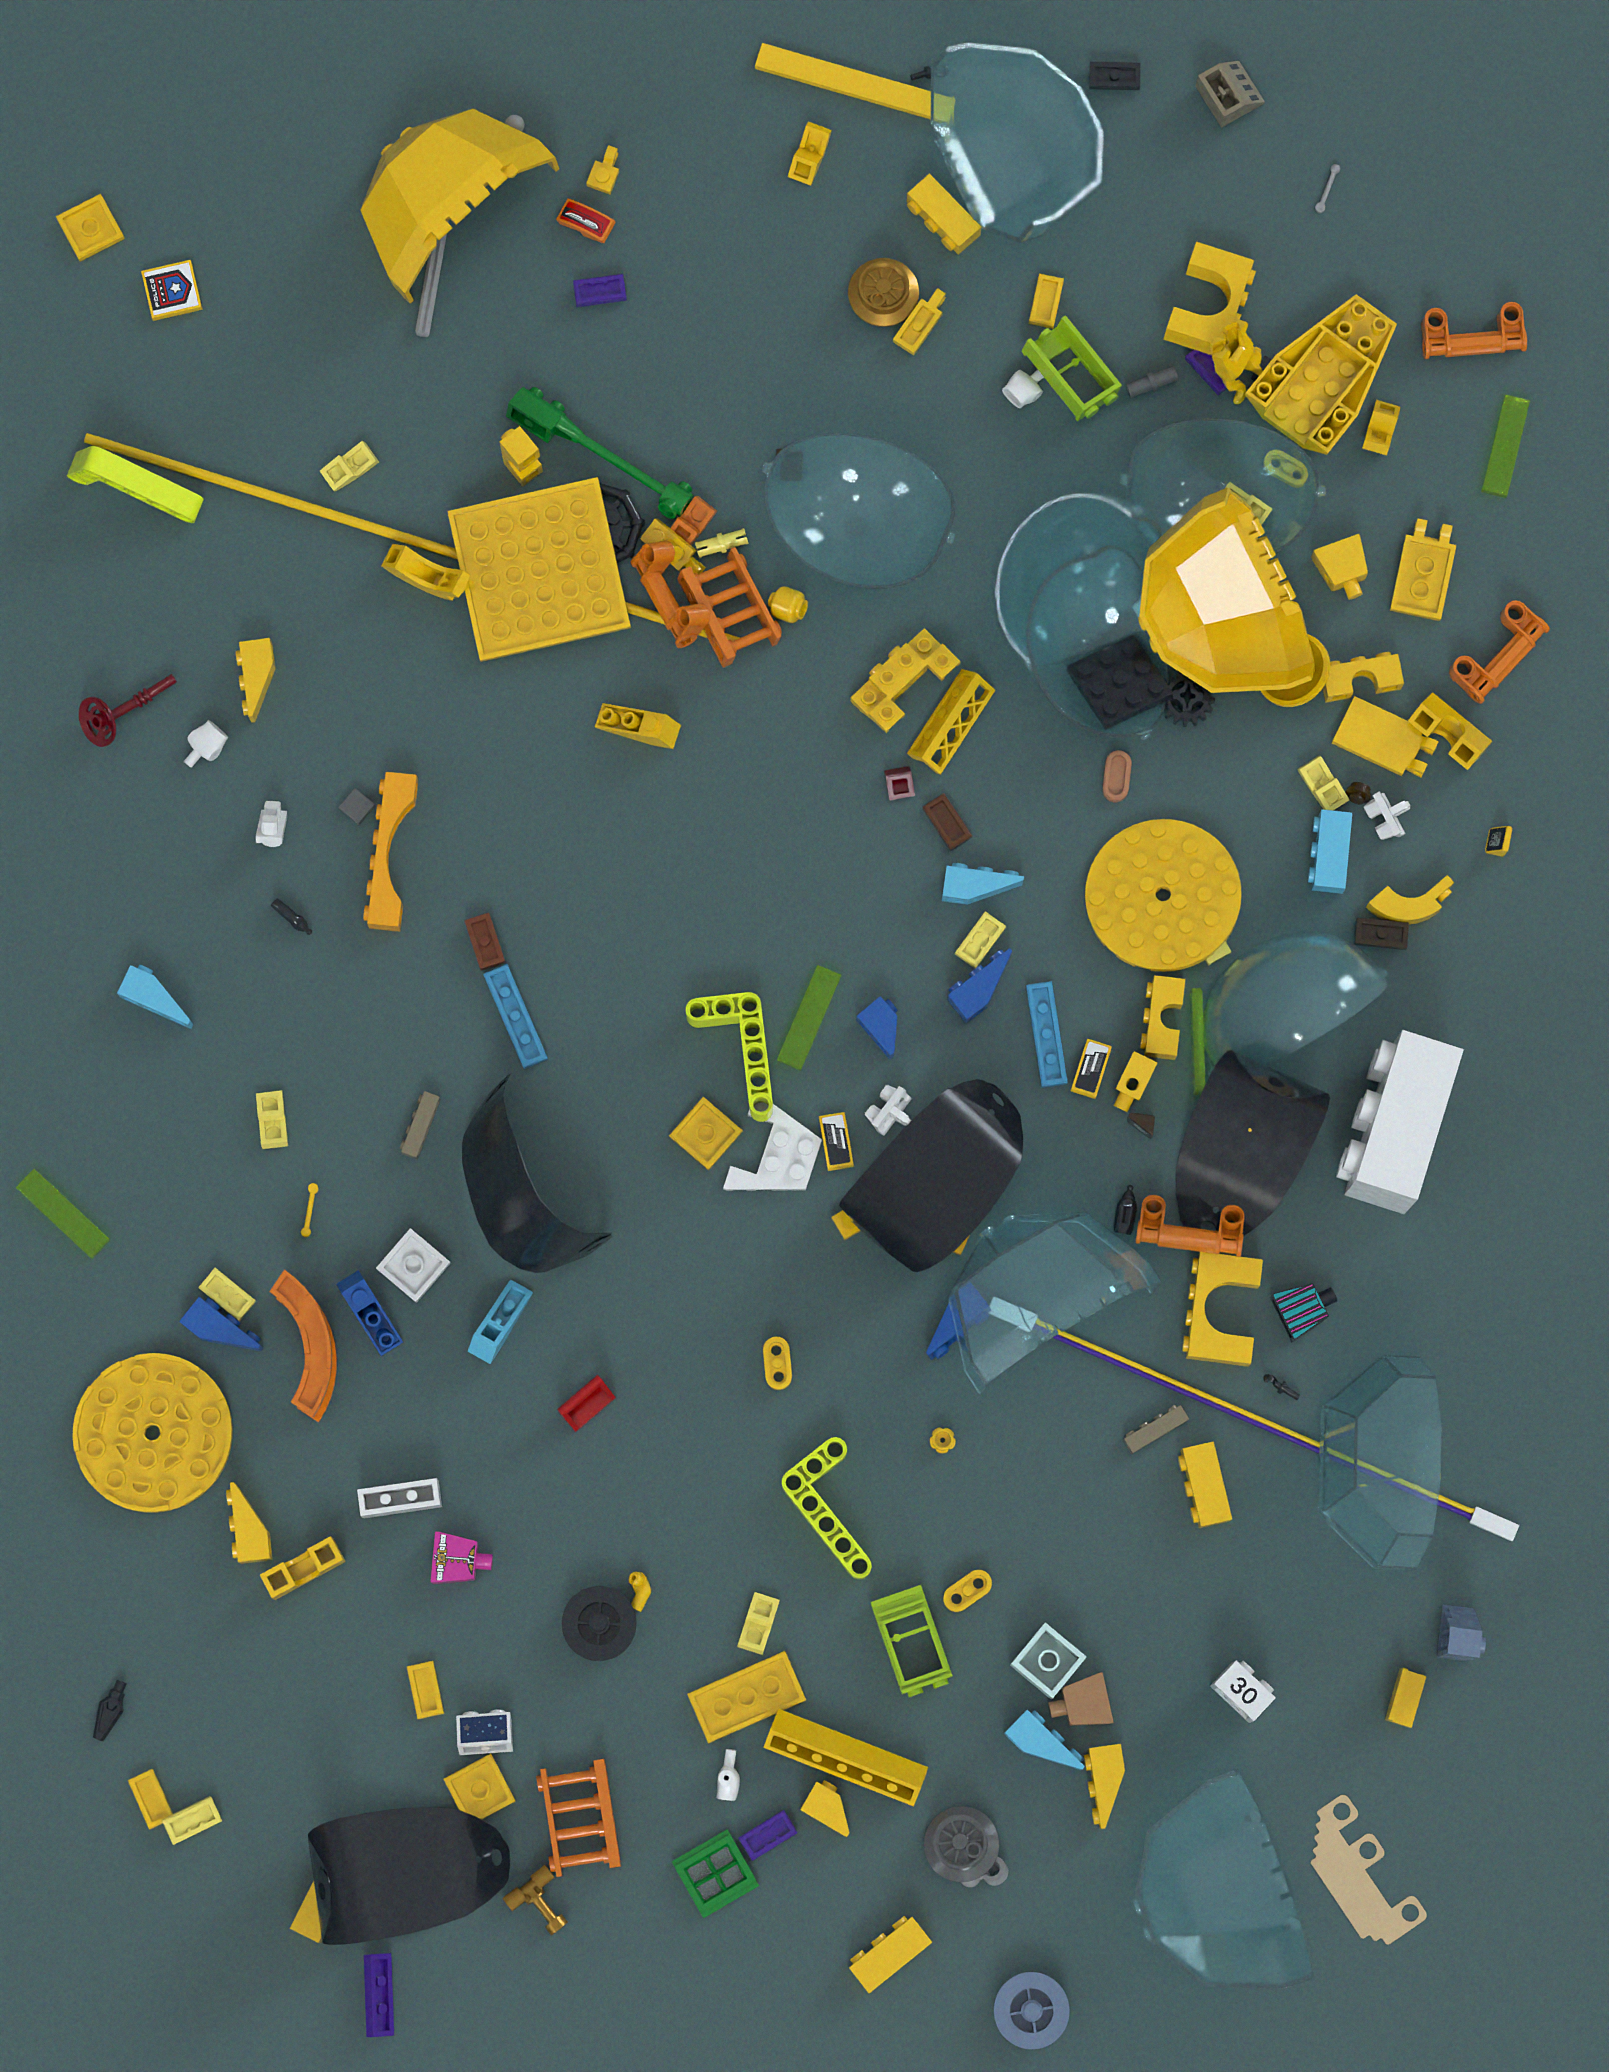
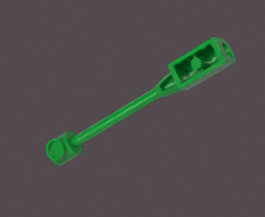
[506,387,694,519]

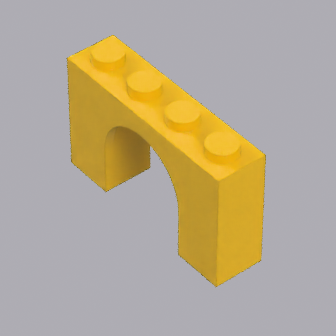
[1163,242,1256,355]
[1182,1252,1263,1367]

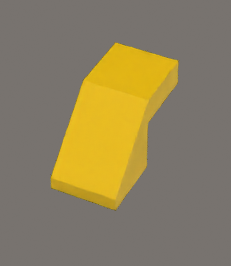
[788,121,832,186]
[1362,400,1401,456]

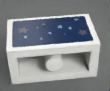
[456,1710,513,1755]

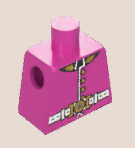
[431,1531,493,1584]

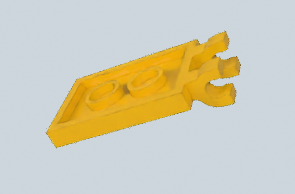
[1390,518,1456,621]
[1332,696,1439,778]

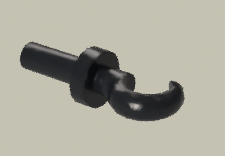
[910,62,948,81]
[1263,1374,1300,1400]

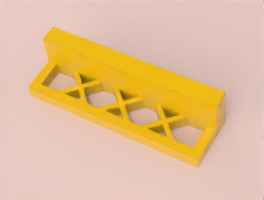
[907,669,995,775]

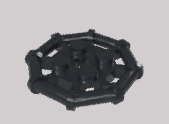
[600,483,645,563]

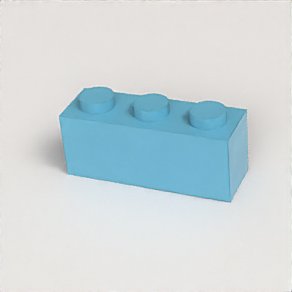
[1308,809,1352,894]

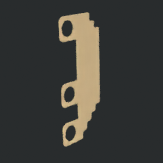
[1311,1795,1427,1945]

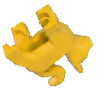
[1210,318,1263,405]

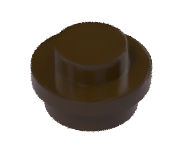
[1345,782,1371,805]

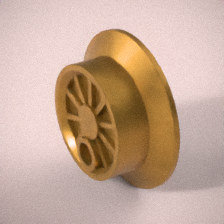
[848,258,919,327]

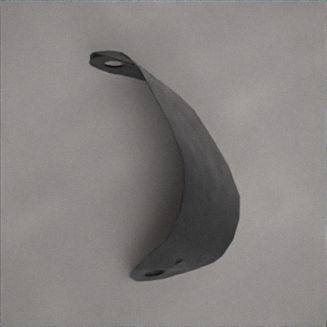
[1176,1050,1330,1236]
[462,1073,612,1273]
[839,1079,1023,1272]
[308,1807,511,1945]

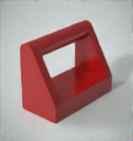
[557,1375,616,1432]

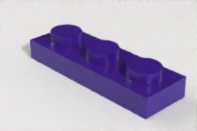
[364,1953,394,2037]

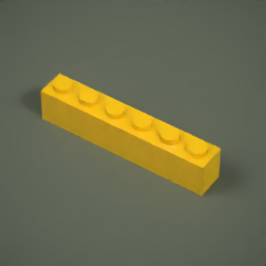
[763,1709,928,1806]

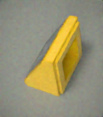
[1485,826,1513,857]

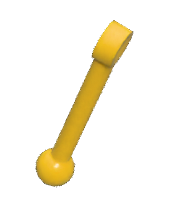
[301,1183,319,1237]

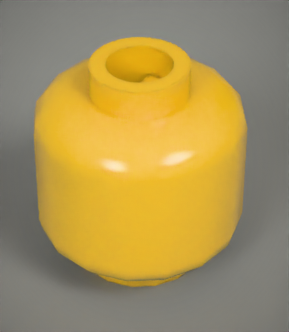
[768,586,808,623]

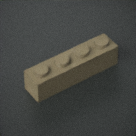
[400,1091,441,1160]
[1123,1405,1189,1454]

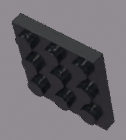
[1067,635,1173,730]

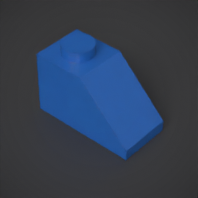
[856,996,898,1059]

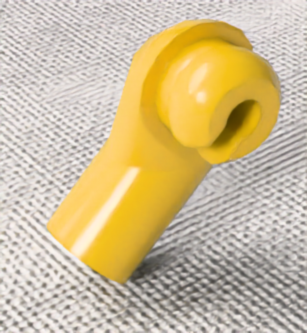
[629,1571,651,1612]

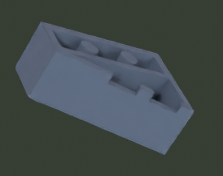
[1437,1604,1486,1661]

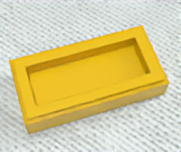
[1029,273,1064,329]
[407,1661,444,1719]
[128,1769,173,1830]

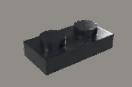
[1089,62,1141,90]

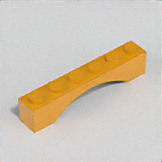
[363,772,419,932]

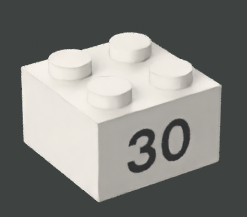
[1210,1660,1276,1723]

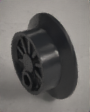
[562,1586,637,1661]

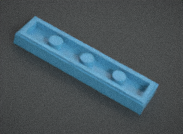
[483,964,548,1069]
[1026,981,1068,1088]

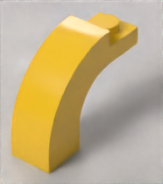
[381,544,471,601]

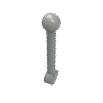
[1315,164,1340,213]

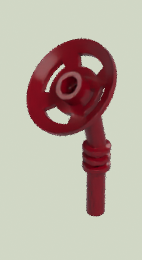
[79,674,177,747]

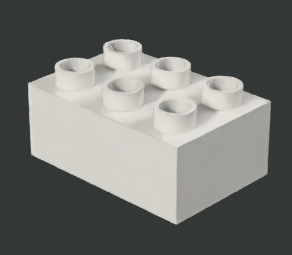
[1336,1030,1464,1214]

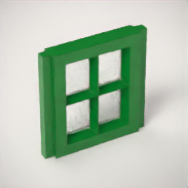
[672,1829,759,1918]

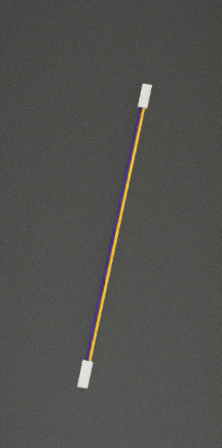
[990,1298,1519,1541]

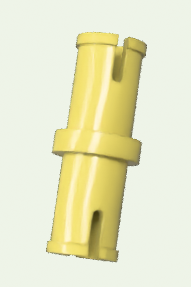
[695,528,749,558]

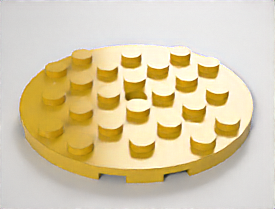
[1085,819,1241,972]
[73,1353,233,1513]

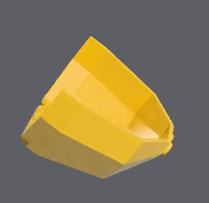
[360,109,560,304]
[1138,487,1315,693]

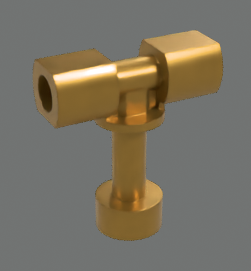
[502,1865,568,1936]

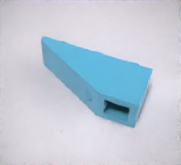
[942,863,1024,905]
[1004,1710,1085,1770]

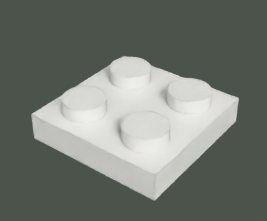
[376,1228,451,1303]

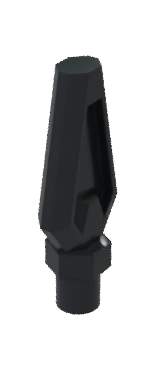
[93,1680,127,1742]

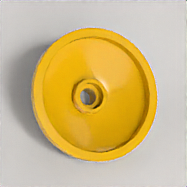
[1260,634,1330,707]

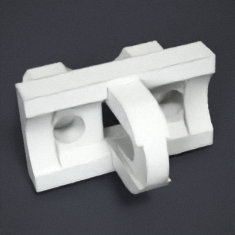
[1364,791,1411,840]
[256,801,287,847]
[865,1085,912,1136]

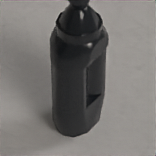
[271,898,312,935]
[1113,1185,1137,1235]

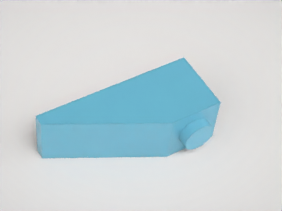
[117,965,193,1029]
[468,1279,533,1364]

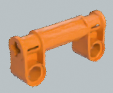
[1421,302,1527,359]
[630,540,710,648]
[1449,600,1550,704]
[1136,1195,1244,1257]

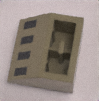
[1195,61,1265,128]

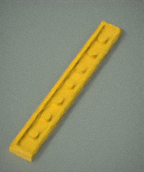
[755,43,955,124]

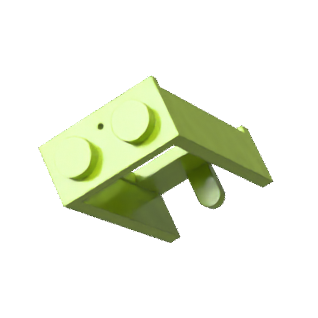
[1021,315,1122,422]
[870,1585,953,1698]

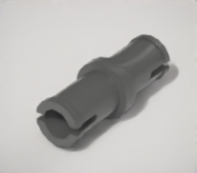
[1125,365,1179,399]

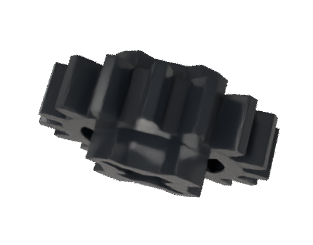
[1160,671,1215,727]

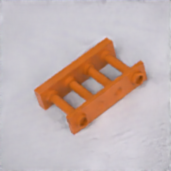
[677,547,782,668]
[536,1759,621,1877]

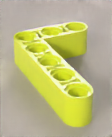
[67,446,204,523]
[686,992,773,1122]
[782,1437,872,1579]

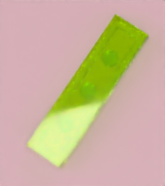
[1481,394,1530,498]
[777,965,841,1071]
[1190,988,1205,1095]
[16,1169,110,1259]

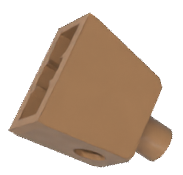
[1048,1672,1114,1726]

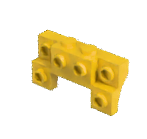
[850,628,961,733]

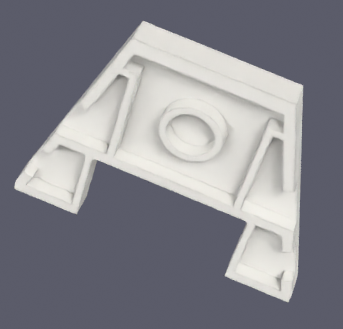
[723,1102,822,1191]

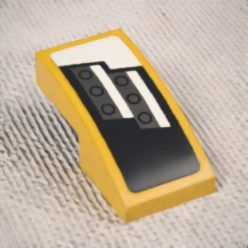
[819,1112,854,1171]

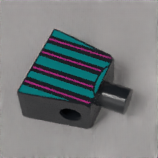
[1270,1283,1337,1343]

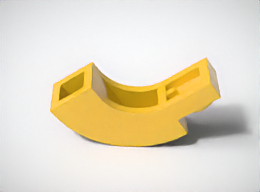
[1366,875,1454,925]

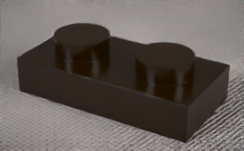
[1354,918,1409,950]

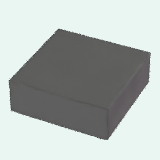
[338,788,375,825]

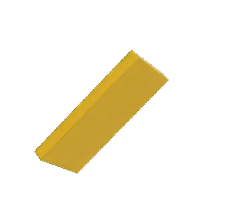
[687,1651,806,1744]

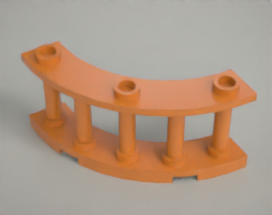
[269,1270,337,1422]

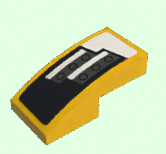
[1071,1039,1112,1099]

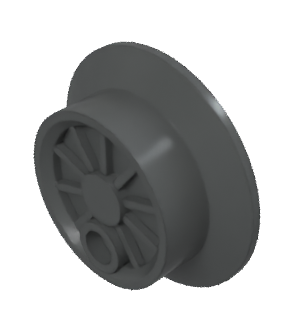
[924,1806,999,1882]

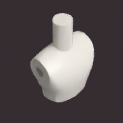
[1002,370,1044,408]
[184,720,228,768]
[716,1749,740,1801]

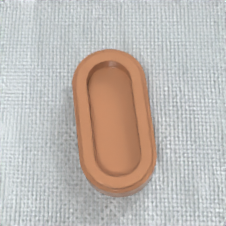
[1102,750,1132,803]

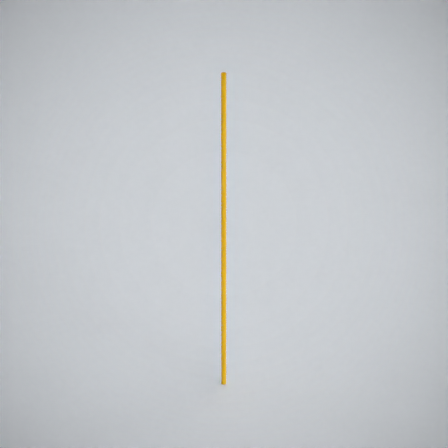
[84,433,740,641]

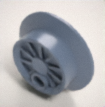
[994,1972,1070,2049]

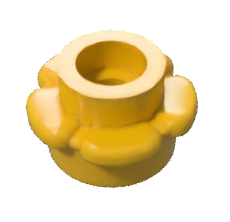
[929,1427,956,1453]

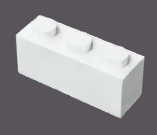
[357,1478,442,1518]

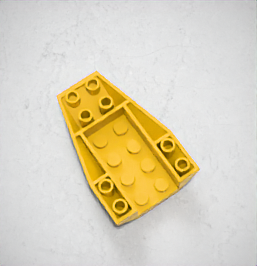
[1245,294,1397,455]

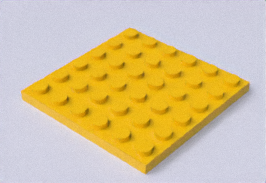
[447,477,631,662]

